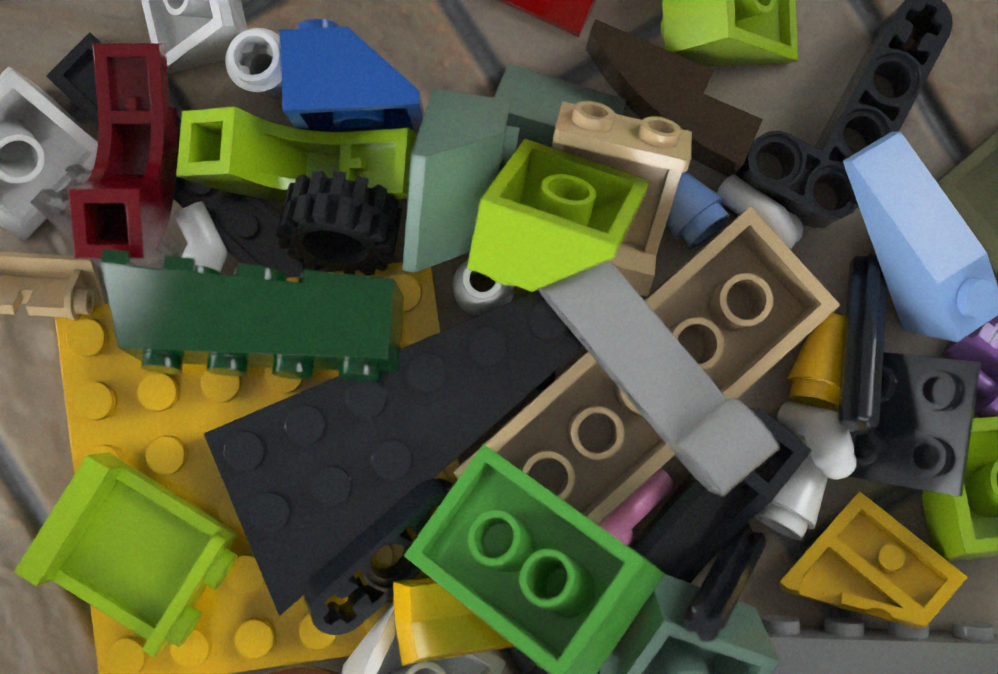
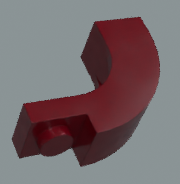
[68,43,178,259]

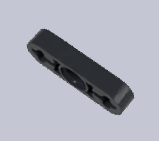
[304,478,454,635]

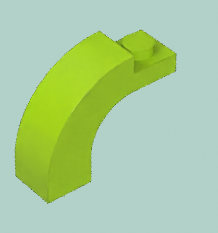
[176,107,418,201]

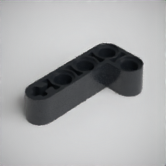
[736,0,953,228]

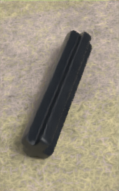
[838,253,887,432]
[682,524,766,642]

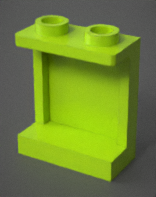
[14,452,239,657]

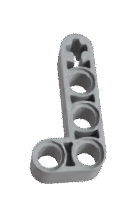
[538,260,779,496]

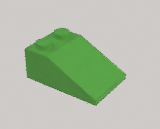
[404,444,665,674]

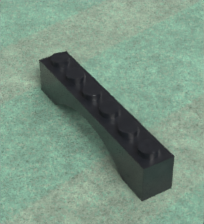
[528,407,812,674]

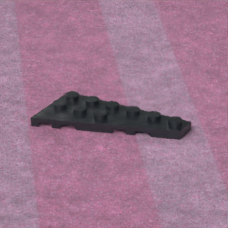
[204,290,583,617]

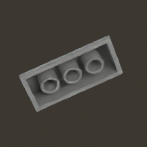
[760,615,998,674]

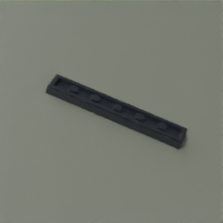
[46,32,338,278]

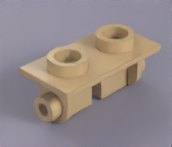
[0,252,105,320]

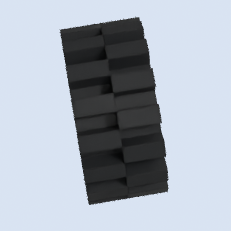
[276,171,402,276]

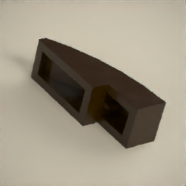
[586,19,763,177]

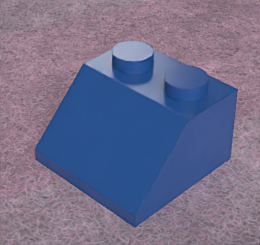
[279,19,425,133]

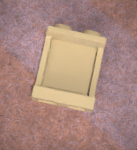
[551,101,692,297]

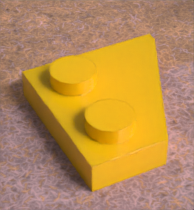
[779,491,968,630]

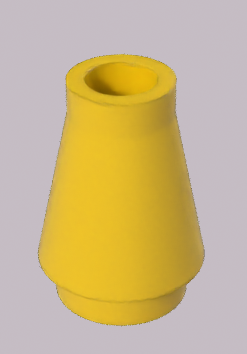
[786,313,845,411]

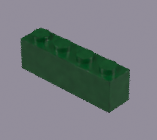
[101,249,404,382]

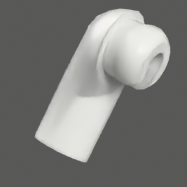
[717,175,804,249]
[173,201,227,272]
[778,401,857,480]

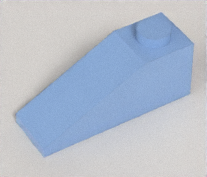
[843,132,998,342]

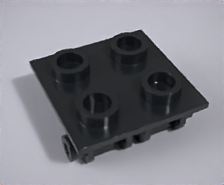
[848,352,981,496]

